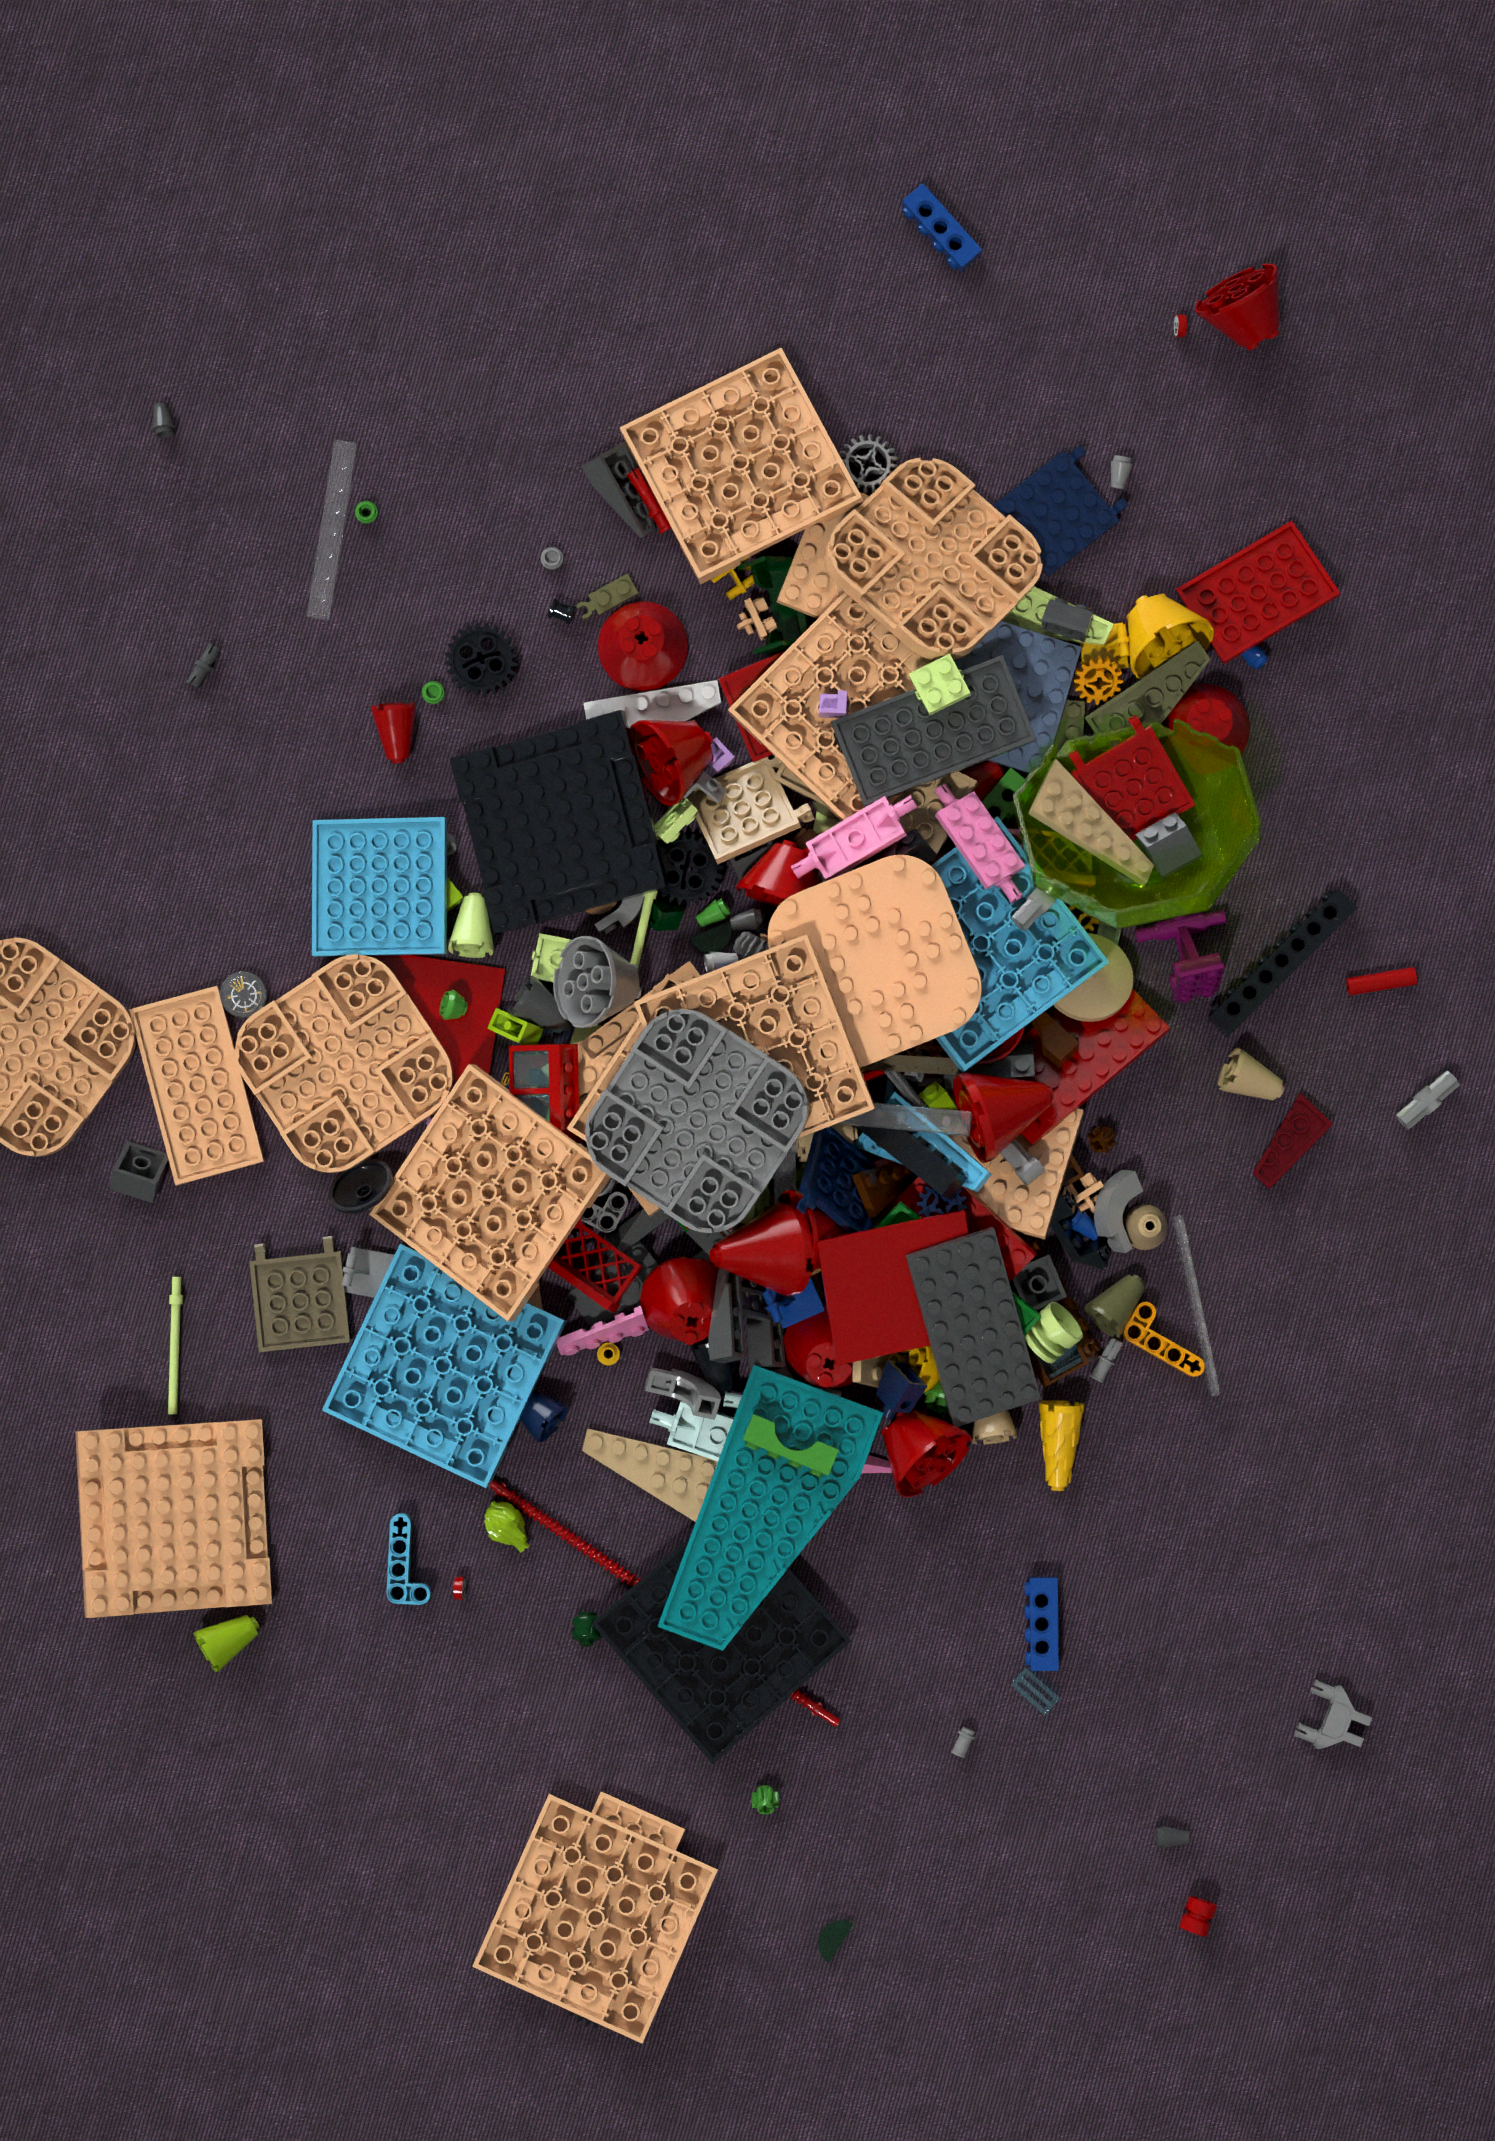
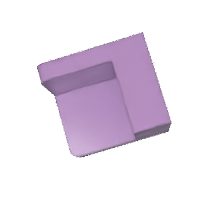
[818,690,848,718]
[708,737,735,775]

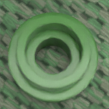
[355,501,378,524]

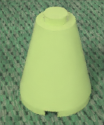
[448,893,494,958]

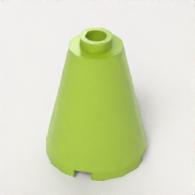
[193,1615,260,1673]

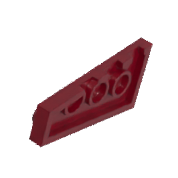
[1253,1093,1333,1190]

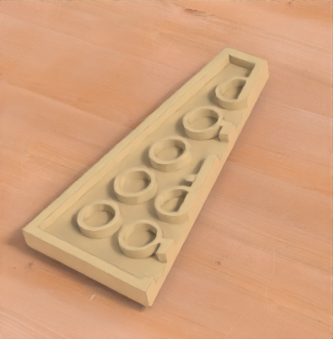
[1028,759,1154,886]
[582,1429,718,1522]

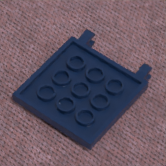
[993,445,1128,577]
[797,1126,877,1234]

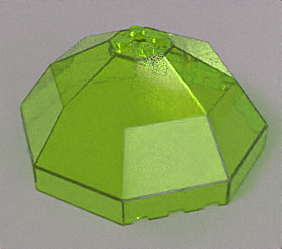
[1013,719,1261,929]

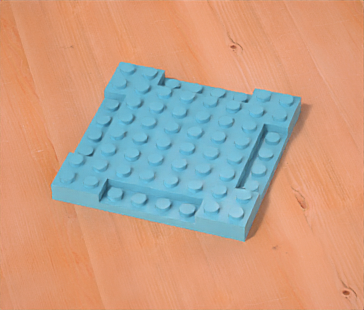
[931,816,1109,1073]
[322,1244,567,1488]

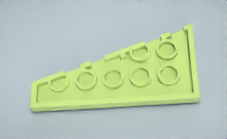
[1002,587,1114,646]

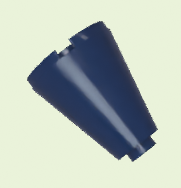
[520,1389,569,1443]

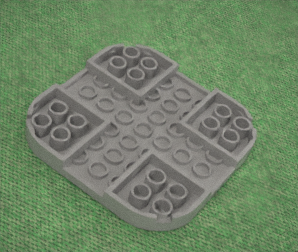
[585,1009,809,1233]

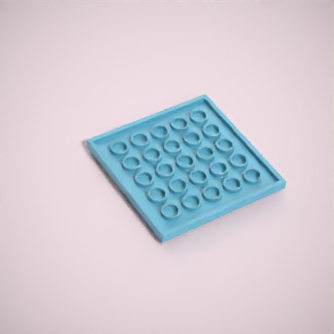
[312,817,447,957]

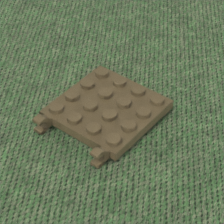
[249,1236,351,1352]

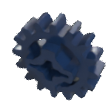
[917,1186,967,1217]

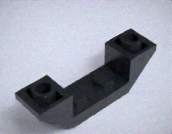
[1050,1185,1110,1270]

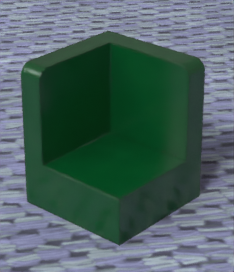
[648,898,684,931]

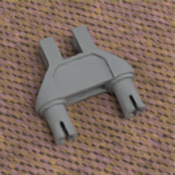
[1294,1679,1372,1749]

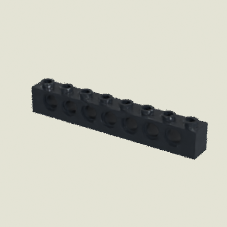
[1208,888,1358,1037]

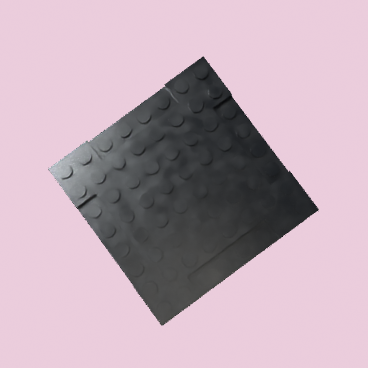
[450,710,669,935]
[591,1537,852,1764]

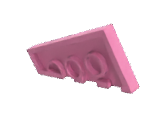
[557,1306,649,1355]

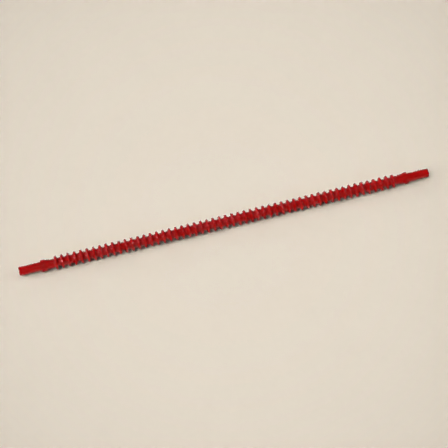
[490,1479,840,1727]

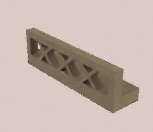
[865,1045,958,1075]

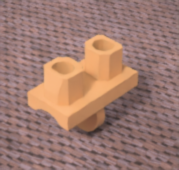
[737,597,777,641]
[1066,1172,1104,1213]

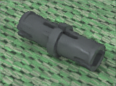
[186,643,221,689]

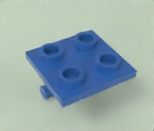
[762,1278,825,1329]

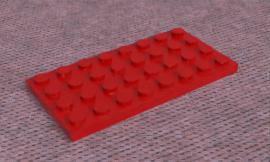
[1019,989,1170,1146]

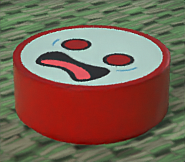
[1174,314,1187,337]
[453,1577,466,1600]

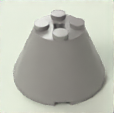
[553,936,642,1028]

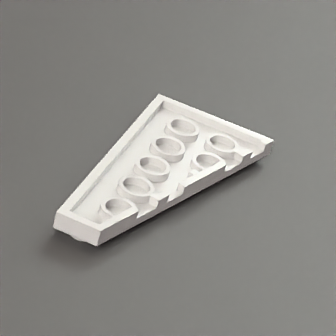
[584,680,721,729]

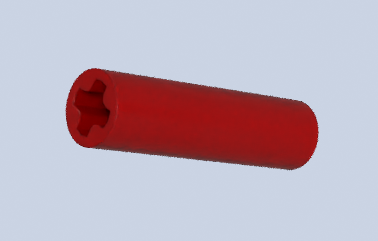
[1346,967,1417,996]

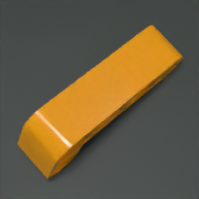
[1123,1302,1205,1377]

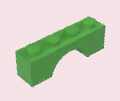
[742,1414,839,1478]

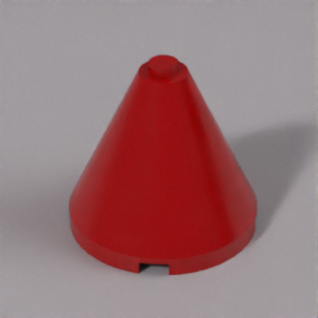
[953,1072,1054,1163]
[709,1202,813,1296]

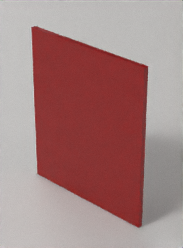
[369,955,506,1089]
[816,1209,968,1366]

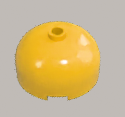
[889,1345,939,1393]

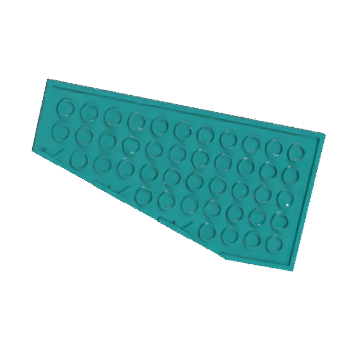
[657,1365,883,1651]

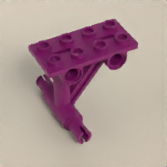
[1134,910,1226,1003]

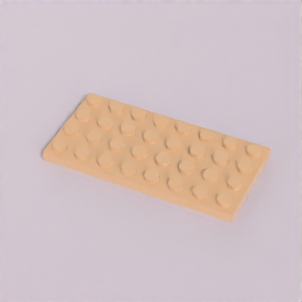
[129,986,265,1186]

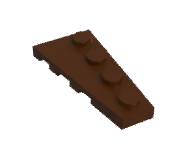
[852,1162,918,1219]

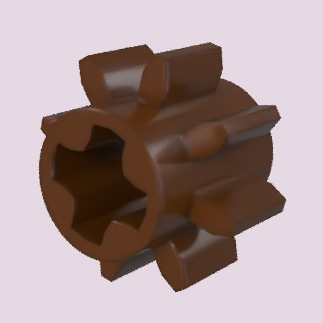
[1087,1125,1117,1154]

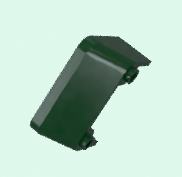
[737,556,817,654]

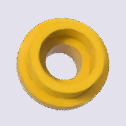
[597,1343,620,1365]

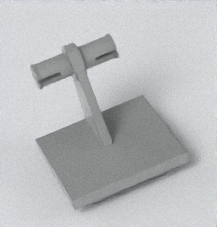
[342,1247,394,1298]

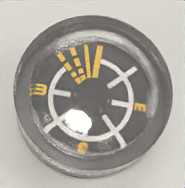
[220,971,268,1018]

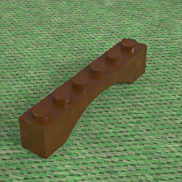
[1031,1012,1079,1069]

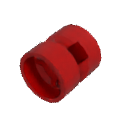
[1179,1895,1217,1937]

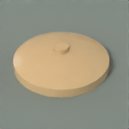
[1054,933,1133,1022]

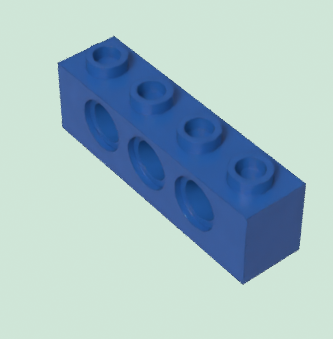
[902,183,982,273]
[1024,1577,1059,1671]

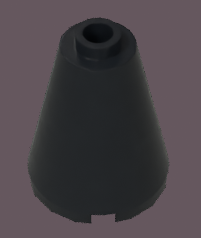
[690,1336,735,1397]

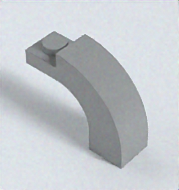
[595,895,645,934]
[1094,1170,1143,1253]
[645,1367,721,1420]

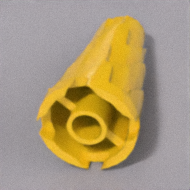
[1038,1400,1084,1491]

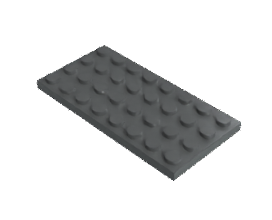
[831,655,1036,808]
[905,1227,1041,1427]

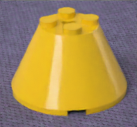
[1126,593,1214,680]

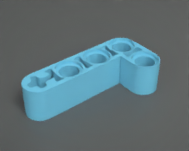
[387,1513,432,1605]

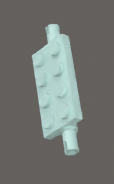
[649,1401,734,1461]

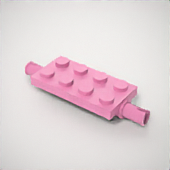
[934,783,1025,904]
[791,795,918,881]

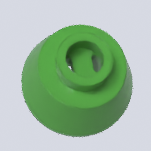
[439,989,468,1020]

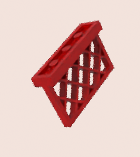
[548,1223,643,1313]

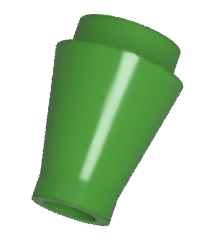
[696,898,731,927]

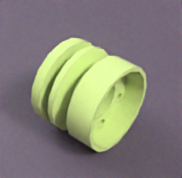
[1024,1301,1083,1364]

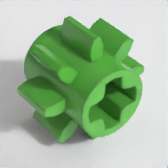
[751,1785,779,1814]

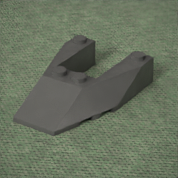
[567,1208,714,1327]
[708,1223,786,1371]

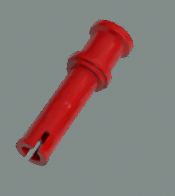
[626,467,671,534]

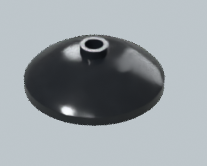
[328,1159,393,1214]

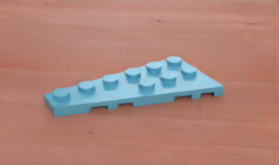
[853,1092,992,1192]

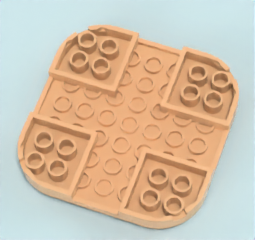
[825,458,1043,661]
[768,855,982,1068]
[0,938,136,1157]
[234,954,454,1173]

